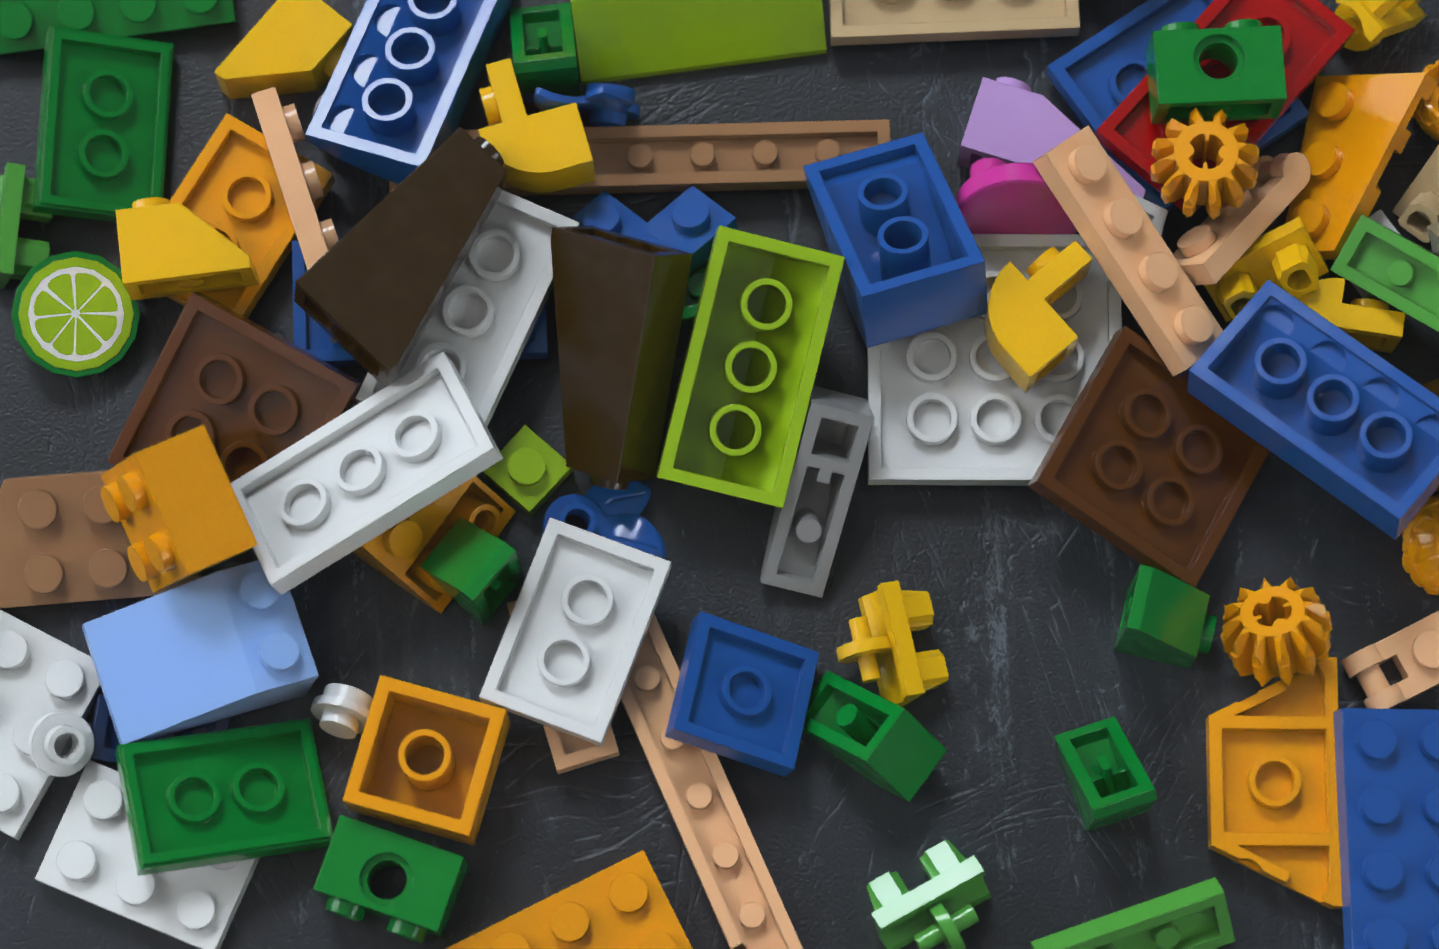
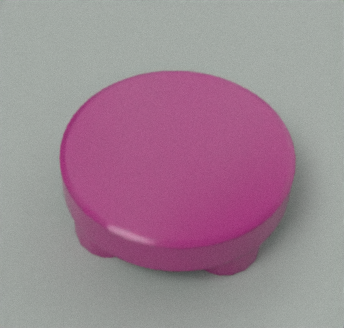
[956,157,1077,234]

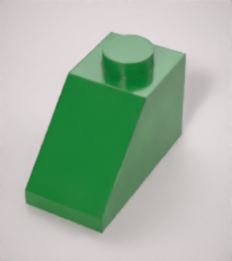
[1114,565,1217,669]
[802,670,947,802]

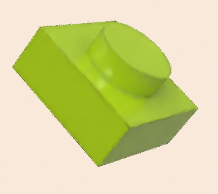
[482,425,573,517]

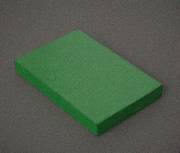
[32,26,173,223]
[115,718,333,876]

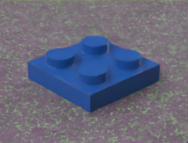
[665,611,820,777]

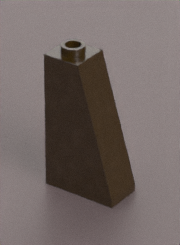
[294,127,507,388]
[551,225,693,490]

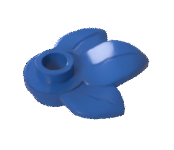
[524,83,641,127]
[542,481,667,559]

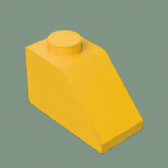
[214,0,353,100]
[115,197,258,301]

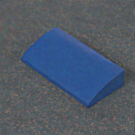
[305,0,513,184]
[1187,279,1439,540]

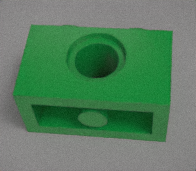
[1146,19,1287,124]
[313,815,469,944]

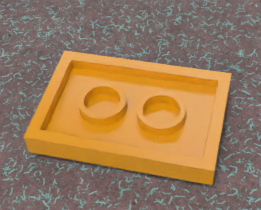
[166,113,335,319]

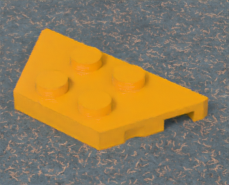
[1205,657,1342,909]

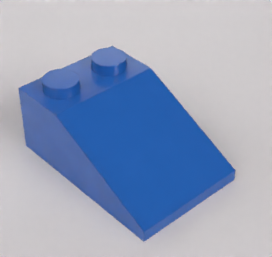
[803,132,988,348]

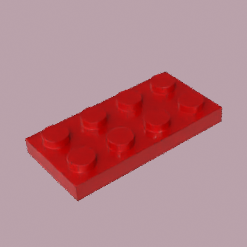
[1095,0,1355,218]

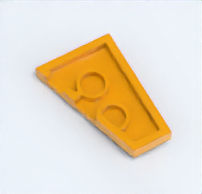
[1285,72,1438,260]

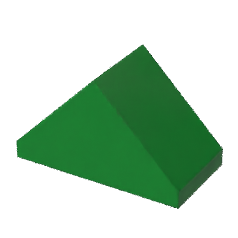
[509,2,581,102]
[420,517,525,626]
[1054,716,1157,832]

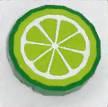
[11,251,140,378]

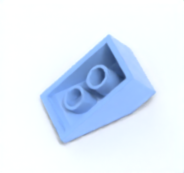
[82,560,319,744]

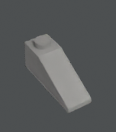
[760,385,875,598]

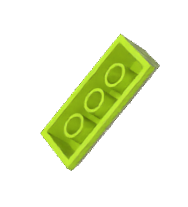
[570,0,827,85]
[656,226,845,508]

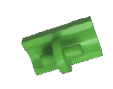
[0,162,53,289]
[866,840,991,949]

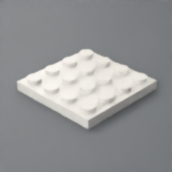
[867,234,1122,486]

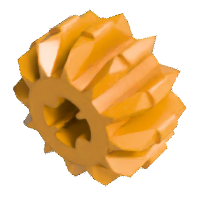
[1150,107,1259,220]
[1220,577,1333,687]

